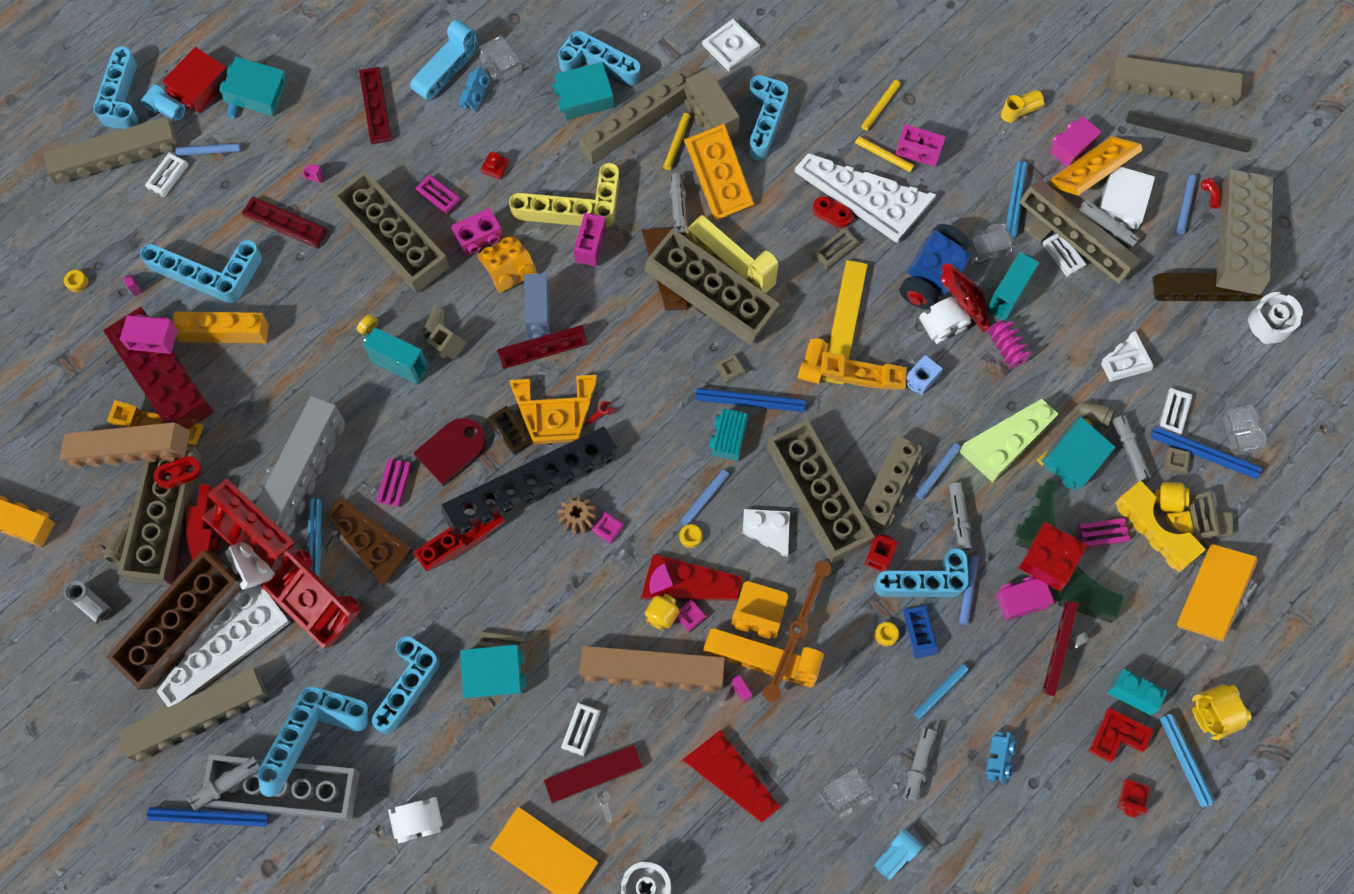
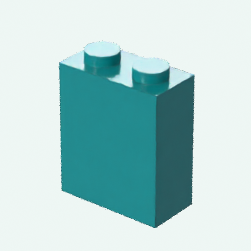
[220,56,286,116]
[552,62,614,120]
[987,252,1039,321]
[363,327,428,385]
[1040,417,1115,491]
[460,645,527,700]

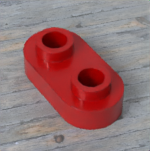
[812,196,853,229]
[154,456,202,489]

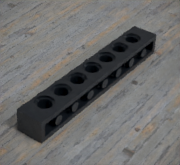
[441,426,618,536]

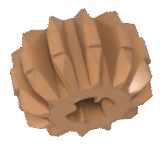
[557,495,597,535]

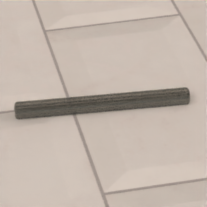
[1126,111,1252,153]

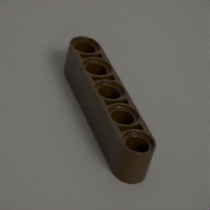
[1152,273,1263,302]

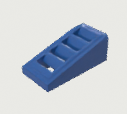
[903,605,938,659]

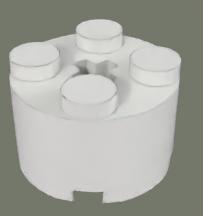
[1248,292,1303,344]
[919,297,971,345]
[388,797,443,844]
[621,862,671,894]

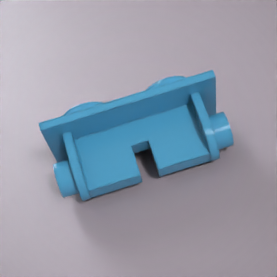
[458,66,490,113]
[985,732,1017,785]

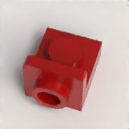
[1117,779,1150,818]

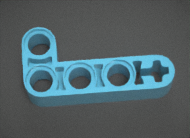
[410,19,478,100]
[558,31,641,86]
[93,46,139,129]
[749,75,788,160]
[874,548,968,597]
[372,637,440,734]

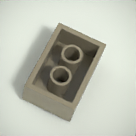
[684,68,739,142]

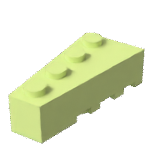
[960,399,1058,482]

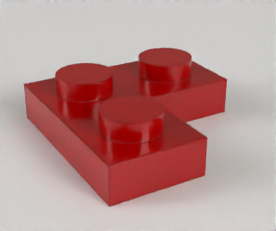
[1088,708,1154,763]

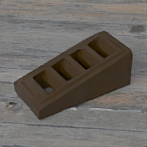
[487,405,532,455]

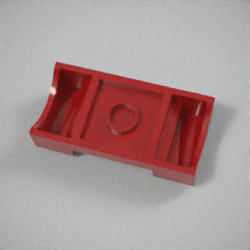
[260,549,361,649]

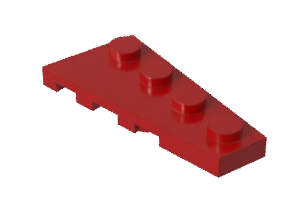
[941,263,991,332]
[641,554,742,601]
[682,730,780,823]

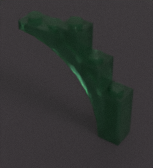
[1014,479,1123,623]

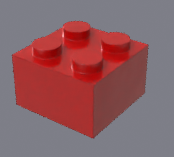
[1018,522,1087,591]

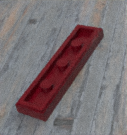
[359,67,392,144]
[242,196,328,249]
[497,325,588,369]
[1042,601,1079,697]
[544,745,643,804]

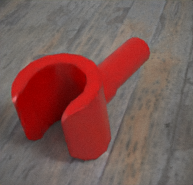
[585,401,616,425]

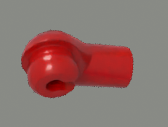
[1201,178,1222,209]

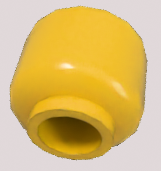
[1155,482,1189,512]
[645,594,679,631]

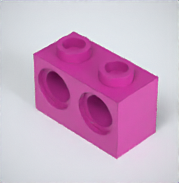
[895,124,946,167]
[451,208,503,256]
[573,213,607,267]

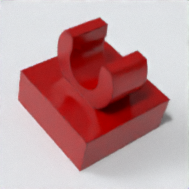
[481,152,509,180]

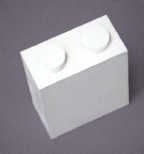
[1098,167,1155,230]

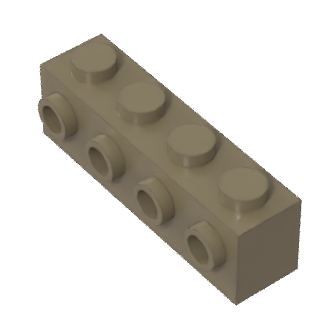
[860,435,923,531]

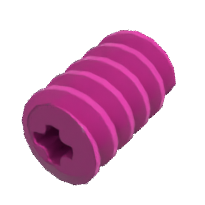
[987,320,1032,370]

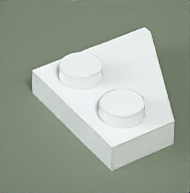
[1101,331,1153,382]
[743,509,790,557]
[225,542,275,590]

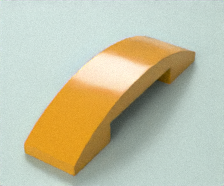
[821,352,907,390]
[107,400,204,446]

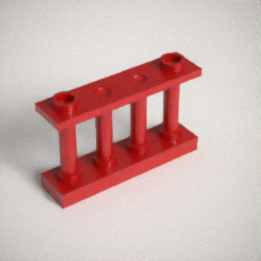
[202,479,294,572]

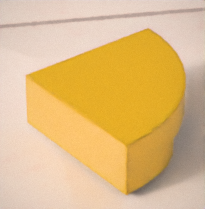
[1165,511,1195,535]

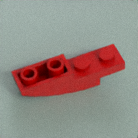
[186,485,220,560]
[413,502,505,572]

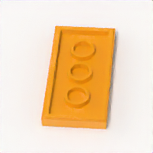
[684,123,755,220]
[1048,136,1143,196]
[1177,544,1258,642]
[490,807,599,894]

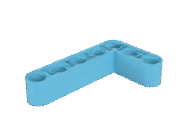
[140,240,262,303]
[258,687,368,797]

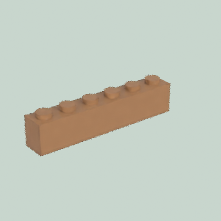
[59,422,190,469]
[579,646,724,693]

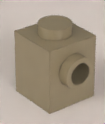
[427,323,467,360]

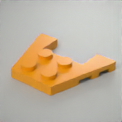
[510,375,597,444]

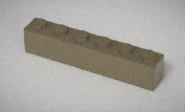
[1109,56,1242,107]
[578,69,687,165]
[43,117,179,184]
[1019,179,1141,284]
[117,668,269,762]

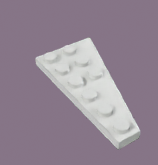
[795,153,936,243]
[157,584,291,707]

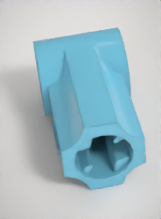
[140,84,186,121]
[874,829,923,880]

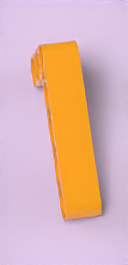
[703,629,824,687]

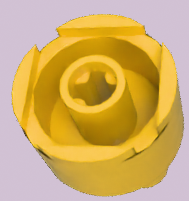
[1192,684,1252,740]

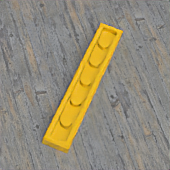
[822,260,867,385]

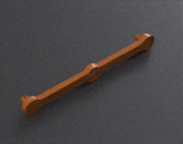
[762,560,831,703]

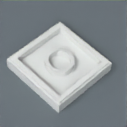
[702,19,760,72]

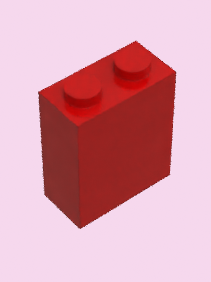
[162,46,228,113]

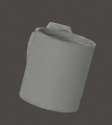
[64,581,112,624]

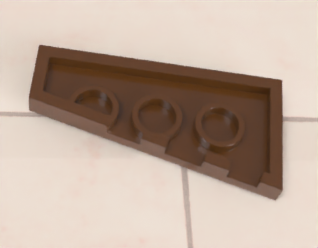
[642,229,687,311]
[326,497,413,587]

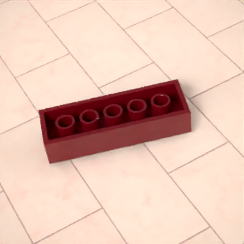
[103,306,214,429]

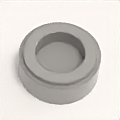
[1067,632,1089,651]

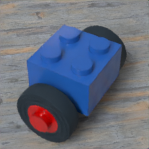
[899,224,972,310]

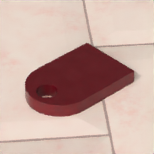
[413,418,485,487]

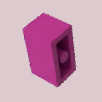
[1050,116,1102,167]
[120,315,178,354]
[996,576,1054,621]

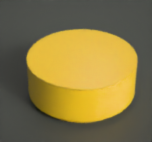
[64,270,88,292]
[357,314,378,336]
[679,524,702,548]
[875,622,899,647]

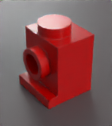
[864,534,898,572]

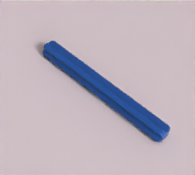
[695,388,806,412]
[1151,426,1262,479]
[147,807,269,827]

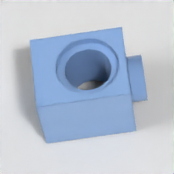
[906,355,942,395]

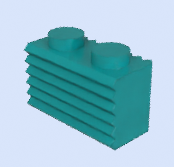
[709,408,748,461]
[1107,668,1167,716]

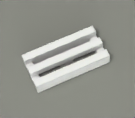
[145,153,188,198]
[1043,234,1087,277]
[1158,388,1192,435]
[561,702,601,757]

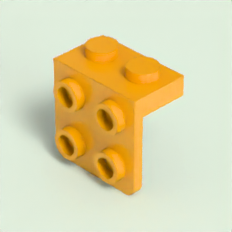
[477,236,537,293]
[731,581,788,638]

